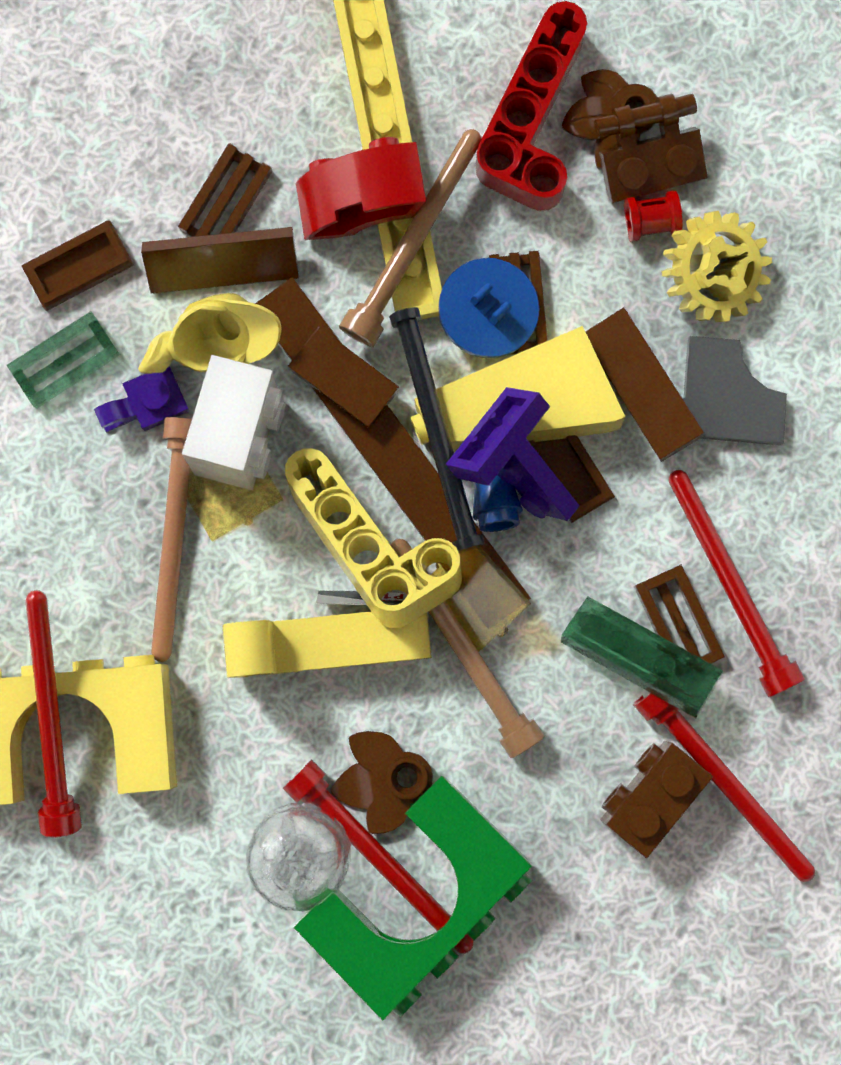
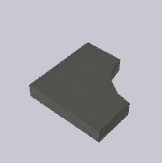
[683,336,787,446]

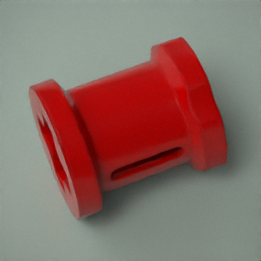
[624,190,683,242]

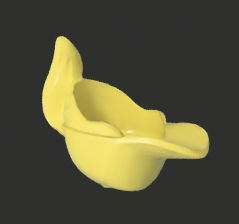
[138,293,281,374]

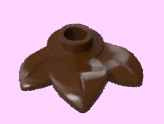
[562,69,657,169]
[331,731,433,834]

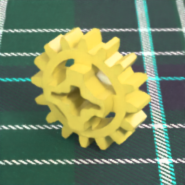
[661,211,772,322]

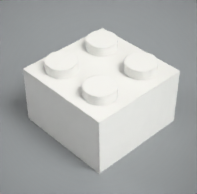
[182,355,285,491]

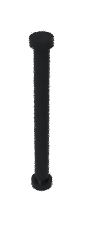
[389,307,485,553]

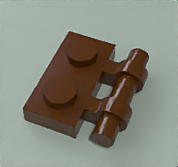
[594,93,708,203]

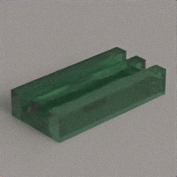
[7,311,120,409]

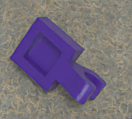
[94,366,190,433]

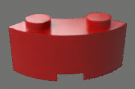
[296,137,426,241]

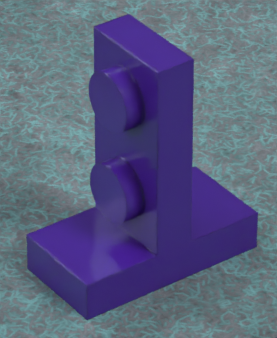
[445,387,579,521]

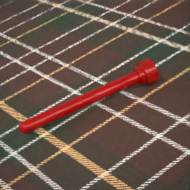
[669,470,805,697]
[25,590,82,837]
[633,679,815,882]
[282,759,474,954]

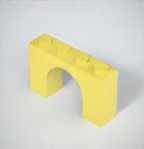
[0,655,177,805]

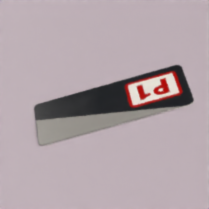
[316,590,407,605]

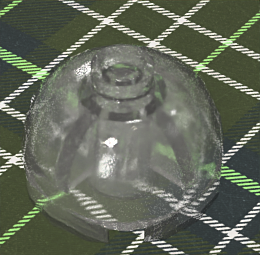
[246,803,351,912]

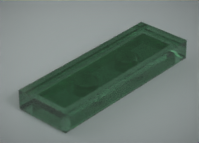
[561,596,723,718]

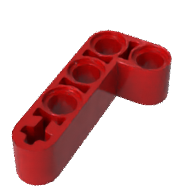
[475,1,587,211]

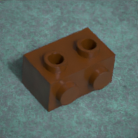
[600,741,713,859]

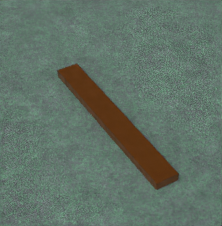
[255,277,531,629]

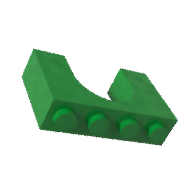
[293,776,533,1021]

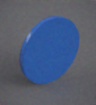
[438,258,539,358]

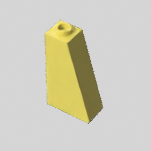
[410,326,625,452]

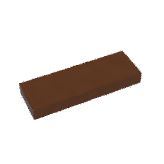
[141,227,299,294]
[585,307,705,462]

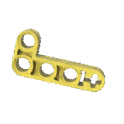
[285,448,462,628]
[222,611,432,678]

